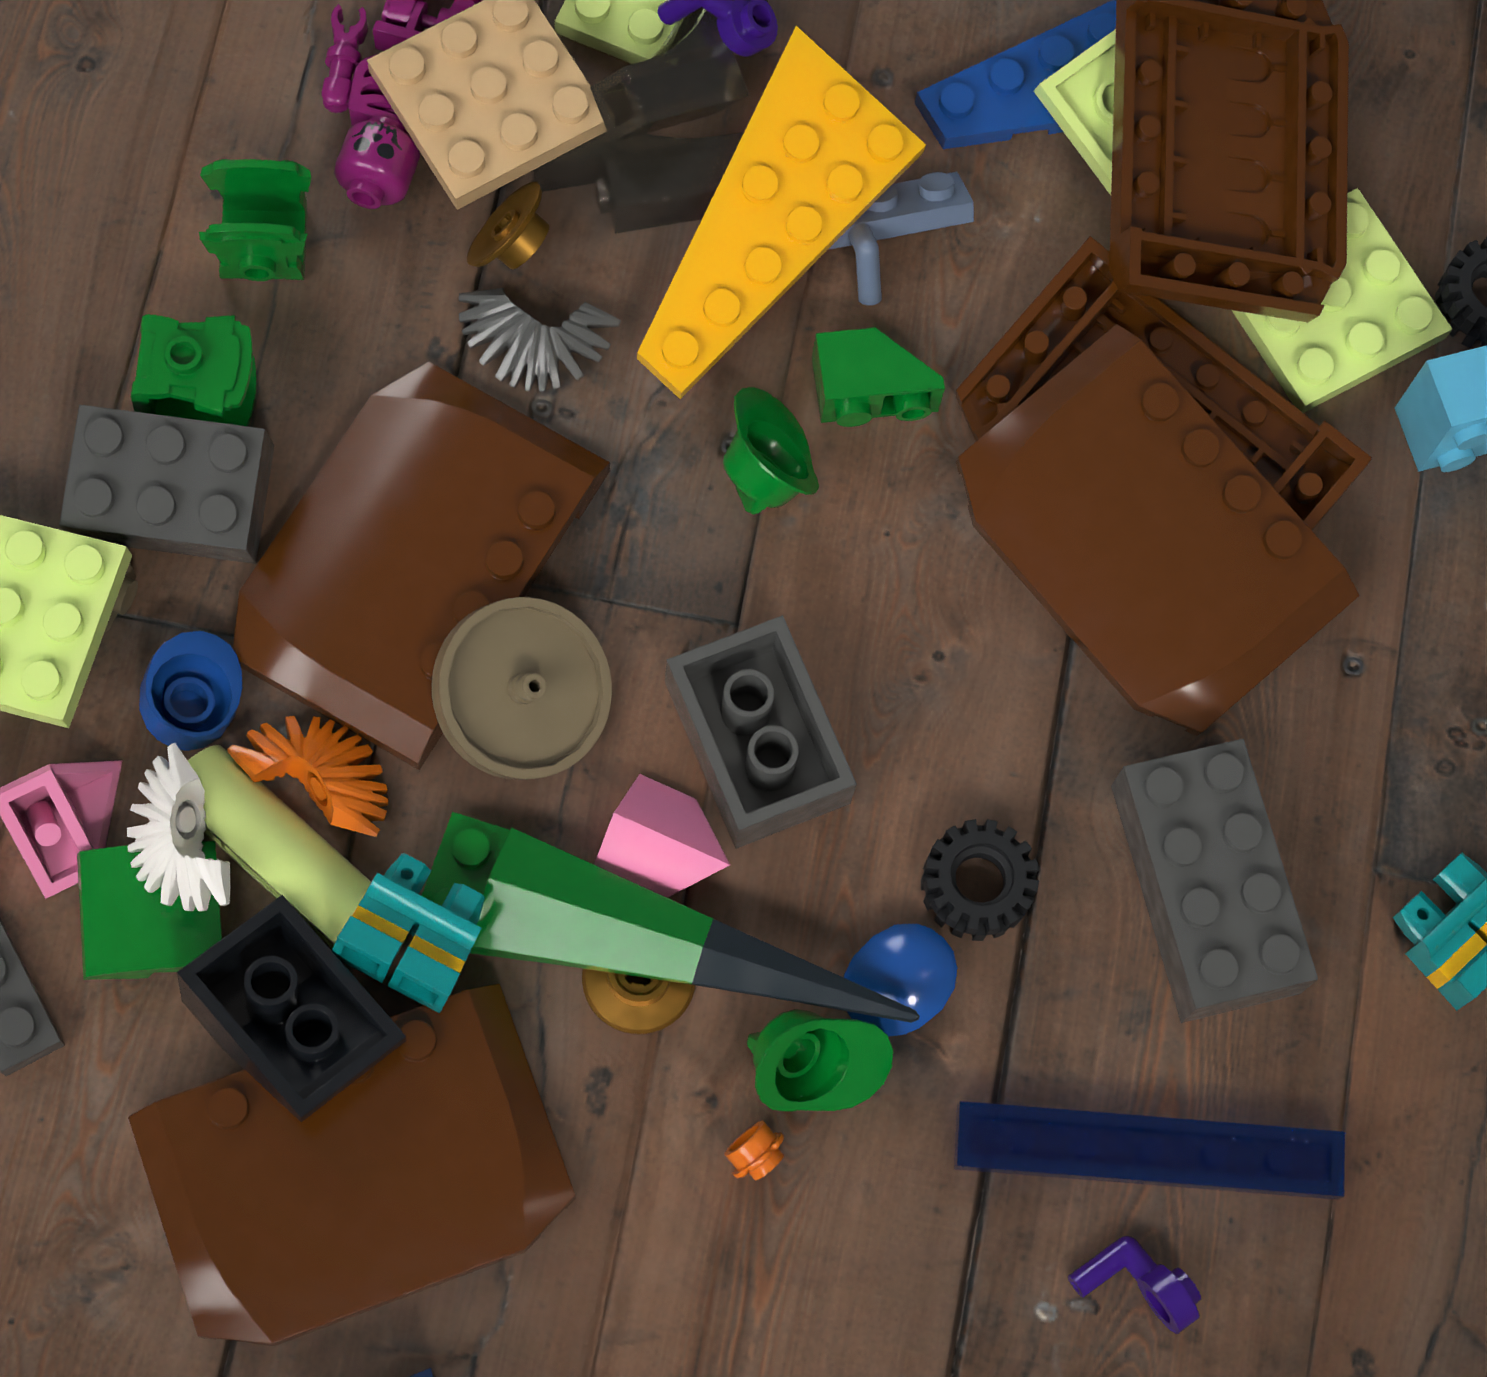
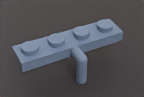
[828,172,974,306]

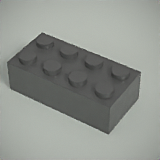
[1111,738,1318,1023]

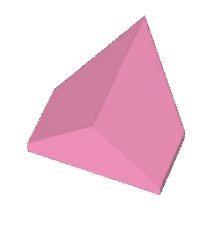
[0,760,123,899]
[594,774,730,898]

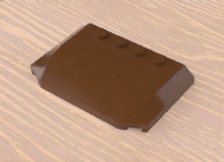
[1109,0,1349,323]
[956,236,1372,531]
[956,324,1360,736]
[233,362,610,770]
[128,983,576,1346]

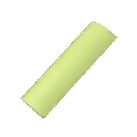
[187,745,371,967]

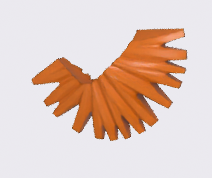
[227,716,388,837]

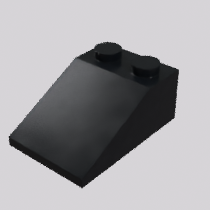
[177,895,406,1122]

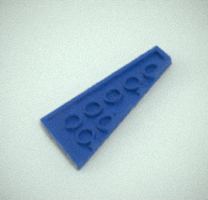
[915,0,1116,149]

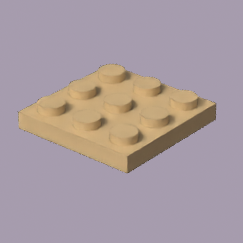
[367,0,612,210]

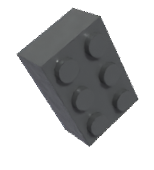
[59,404,275,564]
[665,615,857,849]

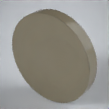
[432,597,612,780]

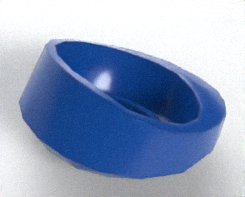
[139,631,242,751]
[844,924,958,1037]

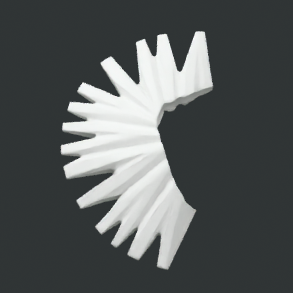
[127,743,230,911]

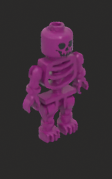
[322,0,483,209]

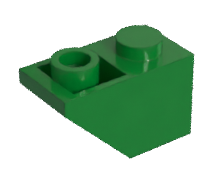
[812,328,945,427]

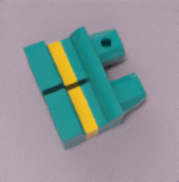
[332,853,485,1013]
[1392,853,1487,1011]

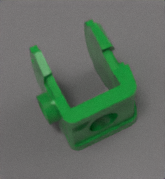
[199,159,312,281]
[130,314,257,426]

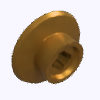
[467,182,550,269]
[582,969,696,1034]

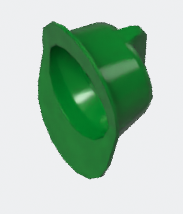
[723,387,819,515]
[747,1009,893,1112]

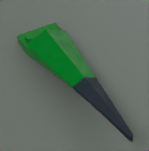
[422,812,920,1023]

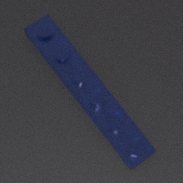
[954,1101,1345,1200]

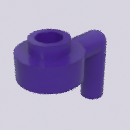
[658,0,778,57]
[1067,1236,1201,1334]

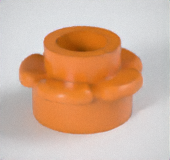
[724,1121,784,1181]

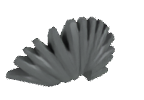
[459,288,621,392]

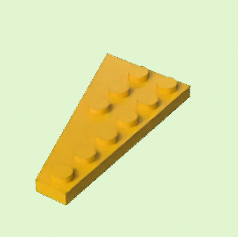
[637,26,926,399]

